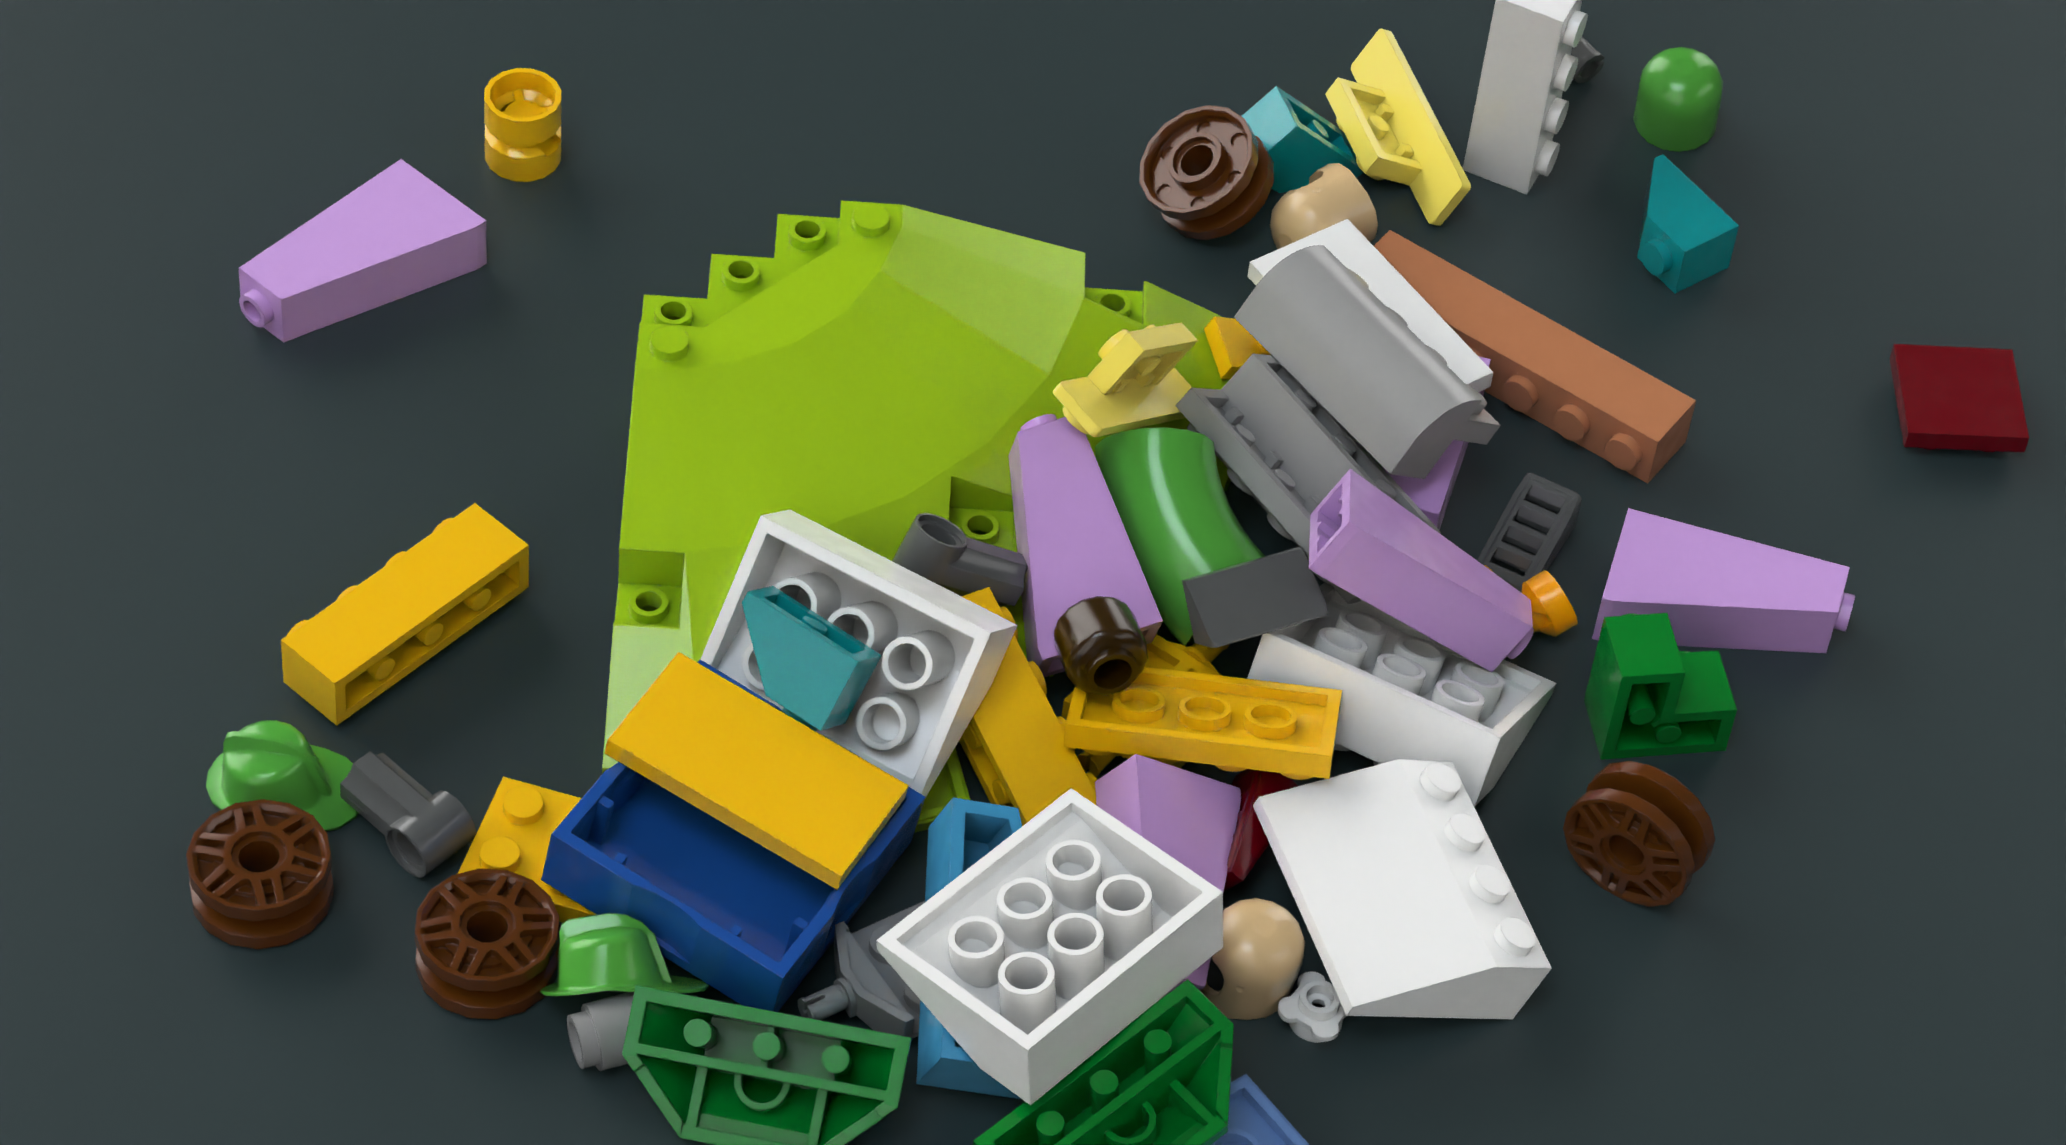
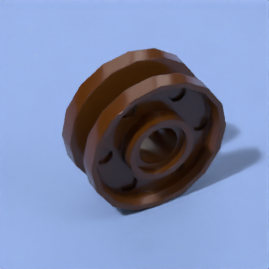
[1139,105,1274,240]
[1563,761,1715,907]
[186,799,334,949]
[415,869,559,1019]

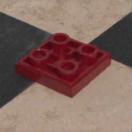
[1889,344,2029,453]

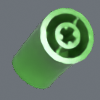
[1095,427,1265,647]

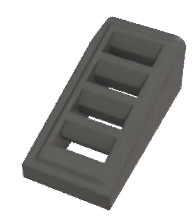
[1477,473,1582,592]

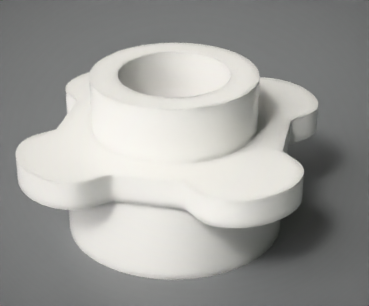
[1278,972,1346,1043]

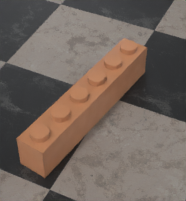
[1374,230,1696,484]

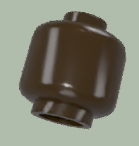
[1054,596,1148,694]

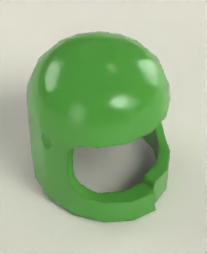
[1633,47,1723,152]

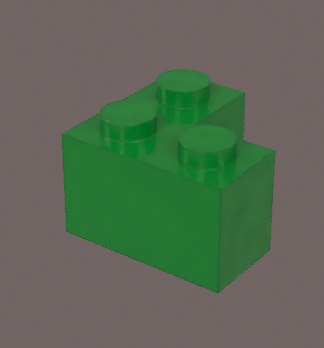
[1584,613,1737,760]

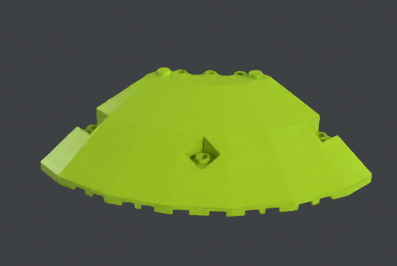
[602,200,1231,774]

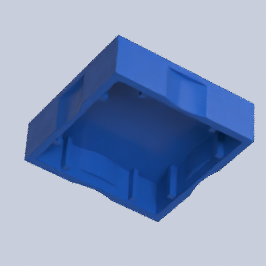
[541,659,925,1012]

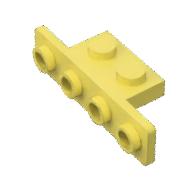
[1325,28,1471,226]
[1052,322,1198,437]

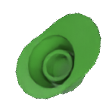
[206,720,359,831]
[541,913,709,996]

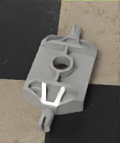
[798,901,925,1039]

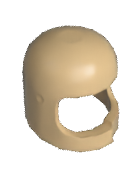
[1270,163,1378,249]
[1200,898,1305,1020]

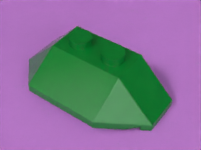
[973,979,1234,1145]
[622,985,912,1145]

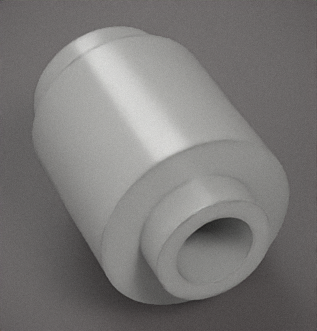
[567,992,634,1071]

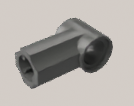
[892,513,1028,607]
[340,752,476,878]

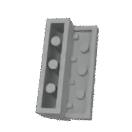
[1234,245,1501,479]
[1176,353,1441,604]

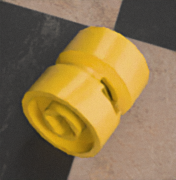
[484,68,562,182]

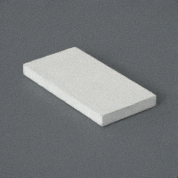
[1247,219,1493,392]

